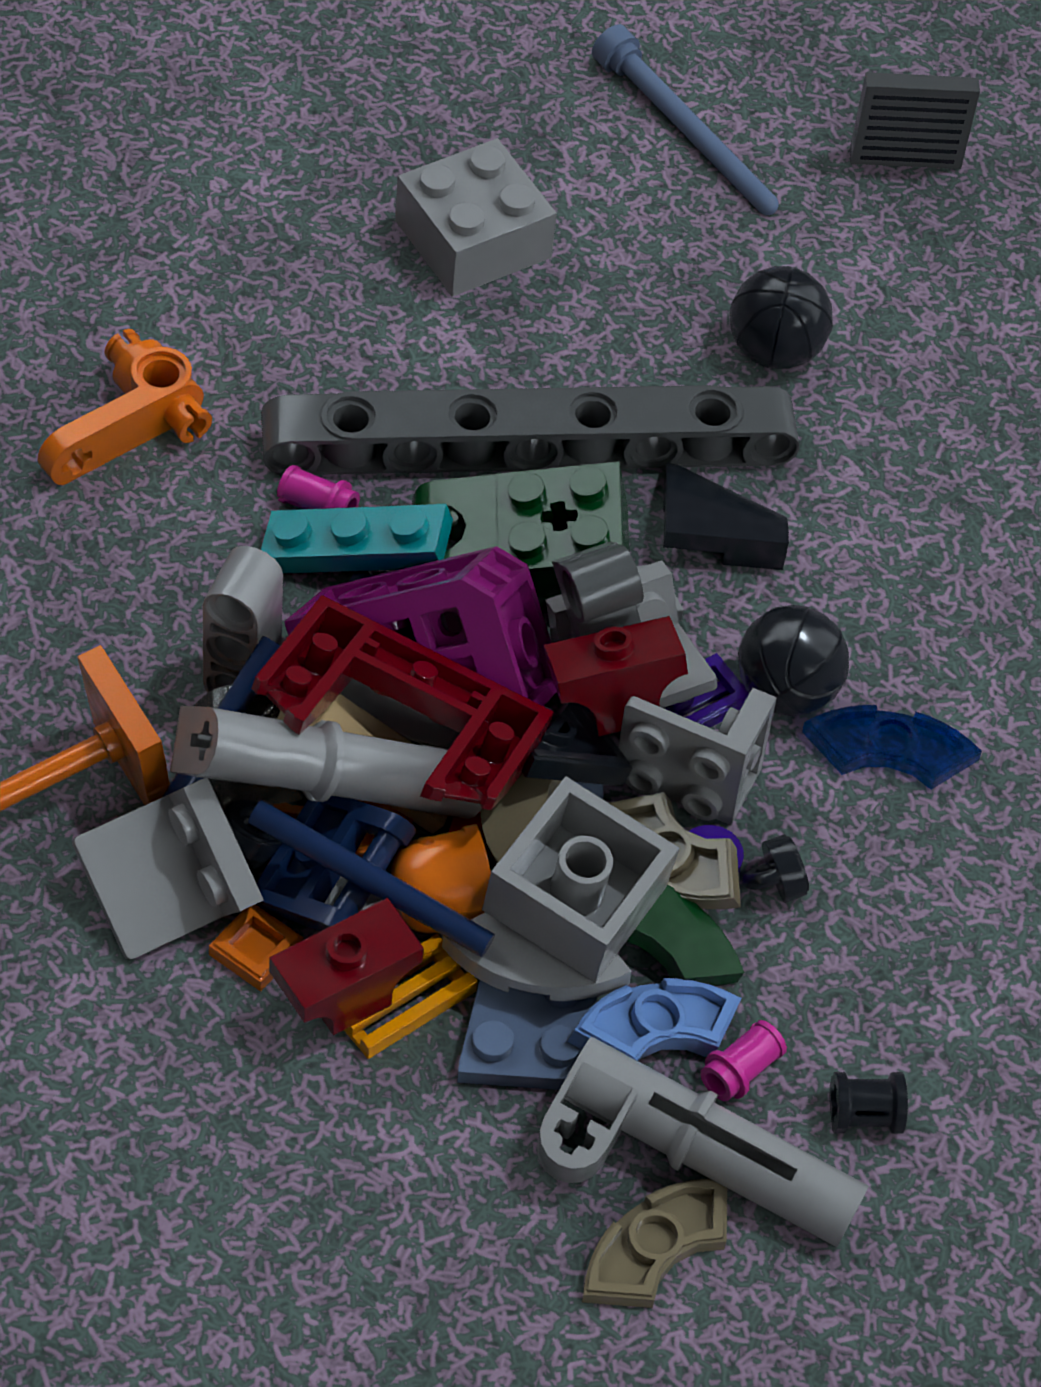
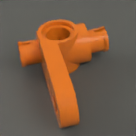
[38,329,212,485]

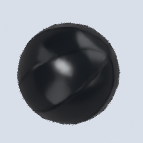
[730,266,833,369]
[738,605,849,716]

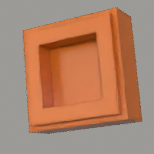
[209,904,304,992]

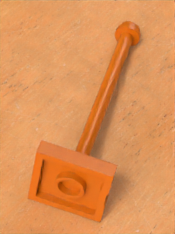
[0,645,170,811]

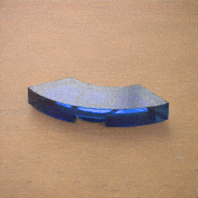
[802,705,982,790]

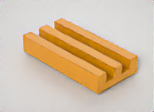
[344,934,478,1059]

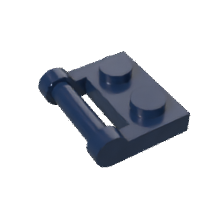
[256,796,416,931]

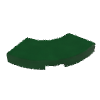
[627,885,744,986]

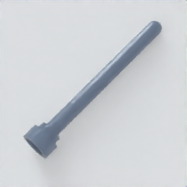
[592,24,779,215]

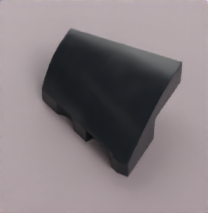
[663,462,789,570]

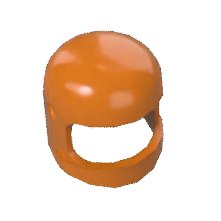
[390,824,491,934]

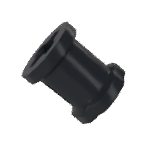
[829,1072,908,1134]

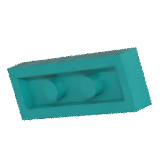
[261,504,453,573]

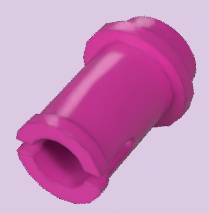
[277,465,360,509]
[701,1020,787,1101]

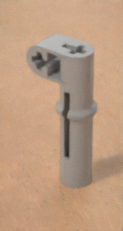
[170,706,482,819]
[537,1036,869,1248]

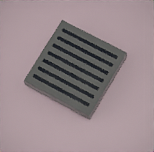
[849,72,980,169]

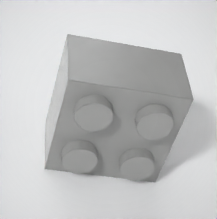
[395,138,557,297]
[482,776,679,983]

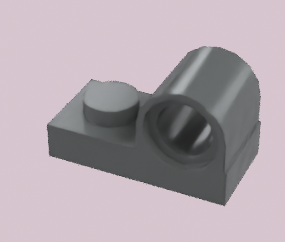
[552,541,644,638]

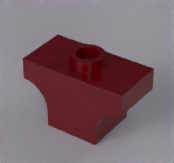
[544,616,688,736]
[269,898,424,1035]

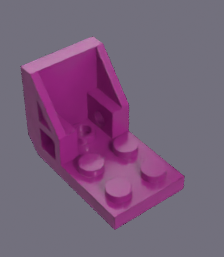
[284,546,557,706]

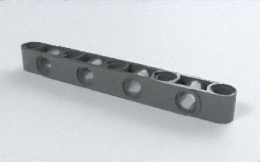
[261,385,800,475]

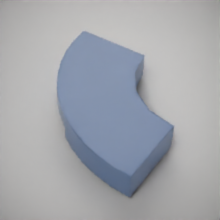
[567,978,742,1061]

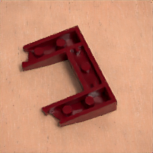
[251,595,554,810]

